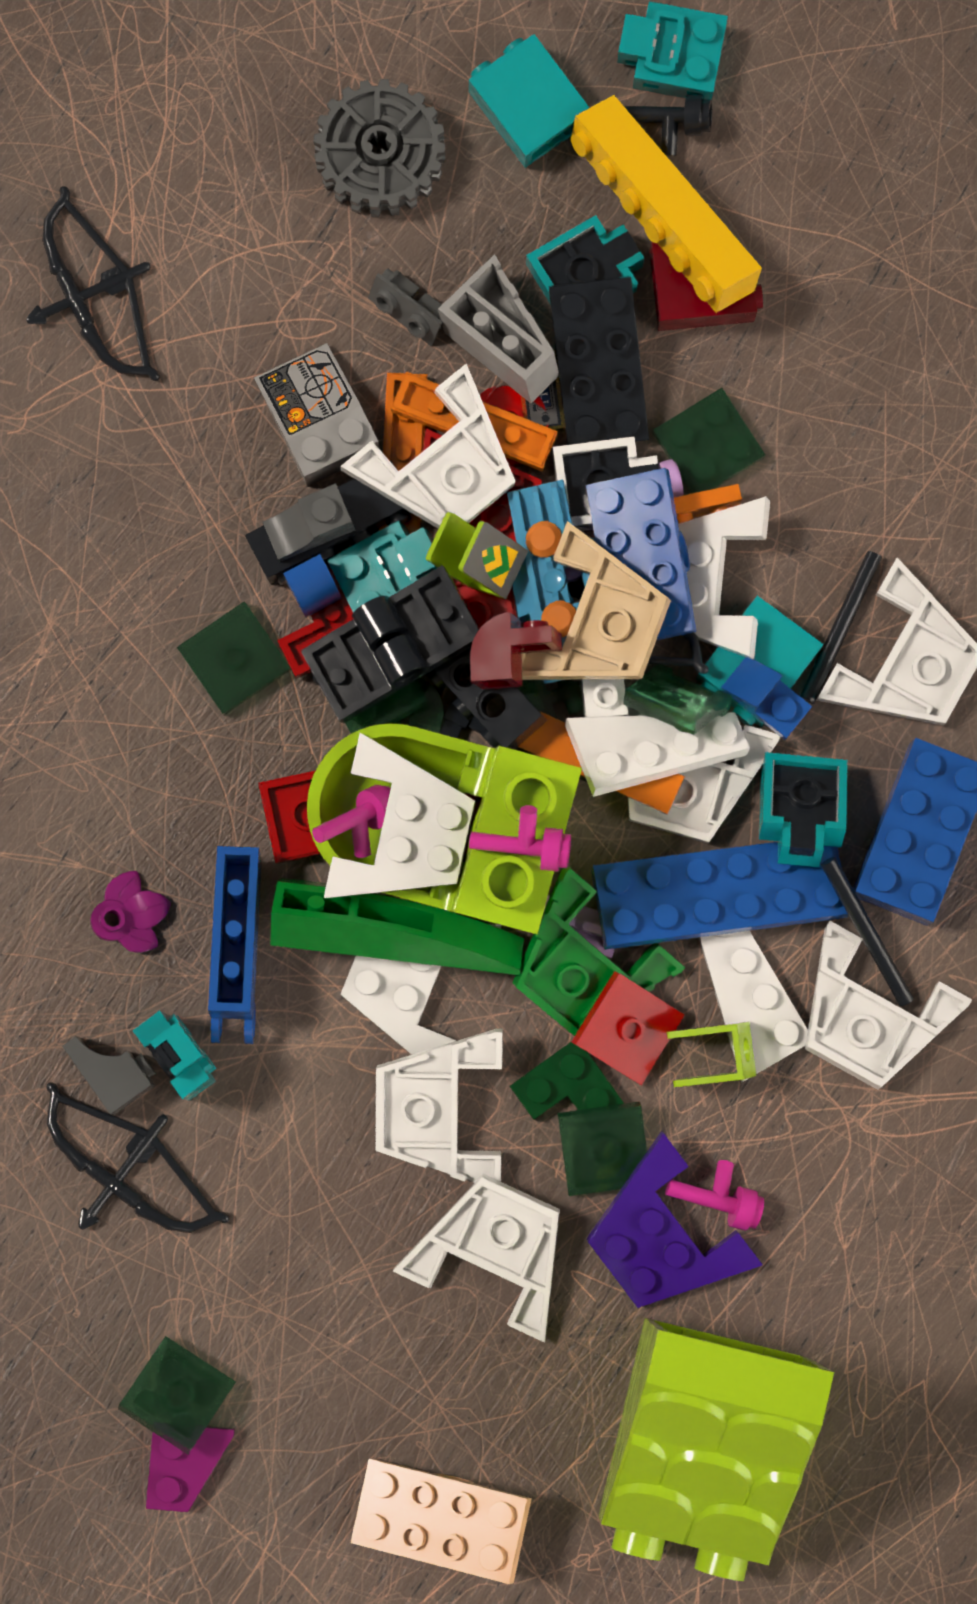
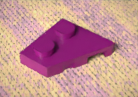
[146,1422,235,1512]

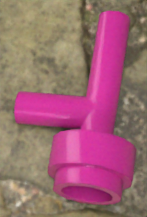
[312,785,391,858]
[469,805,571,872]
[665,1160,764,1231]

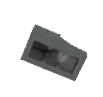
[263,484,355,562]
[62,1036,156,1115]

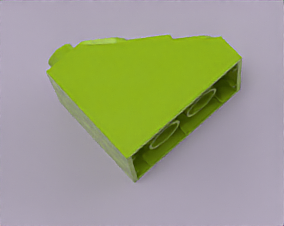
[599,1318,834,1581]

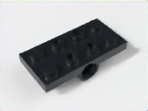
[548,276,649,445]
[301,565,480,724]

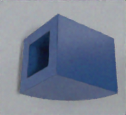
[283,554,342,618]

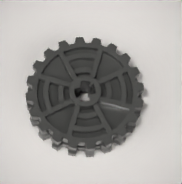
[313,79,445,217]

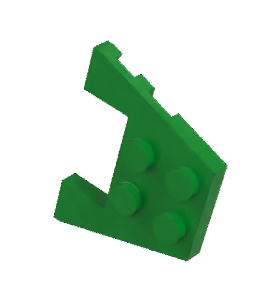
[512,866,685,1036]

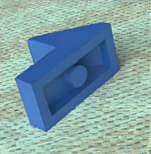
[720,657,812,740]

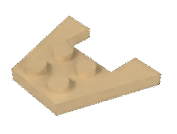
[521,521,671,680]

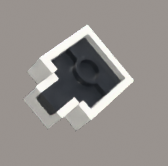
[552,437,659,531]

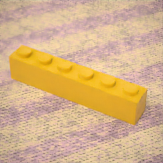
[570,95,762,313]

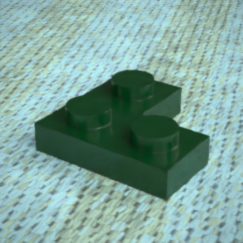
[509,1042,625,1130]

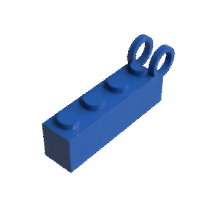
[208,846,262,1044]

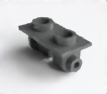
[368,268,443,346]

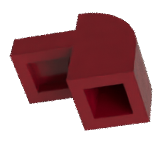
[470,612,562,689]

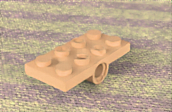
[351,1459,532,1584]

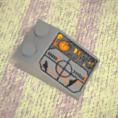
[254,343,379,487]

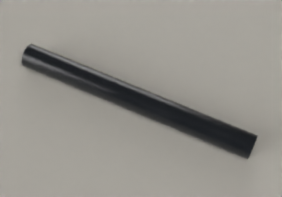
[800,551,882,704]
[821,857,914,1006]

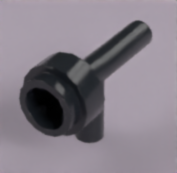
[624,95,713,156]

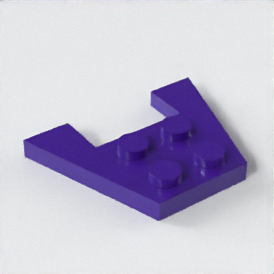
[587,1131,762,1308]

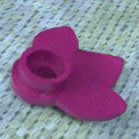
[90,871,171,953]

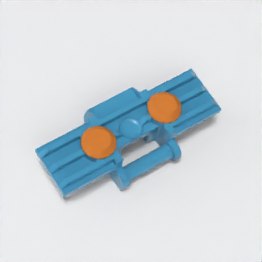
[507,479,595,684]

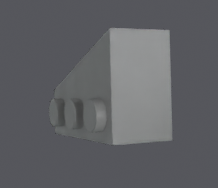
[438,254,559,403]

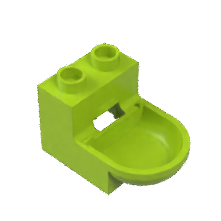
[307,724,582,934]

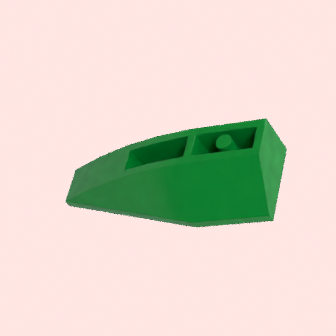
[270,878,524,975]

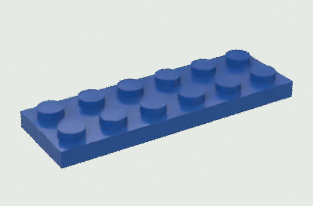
[591,842,849,950]

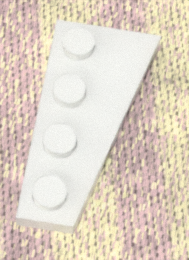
[565,712,750,797]
[698,931,808,1083]

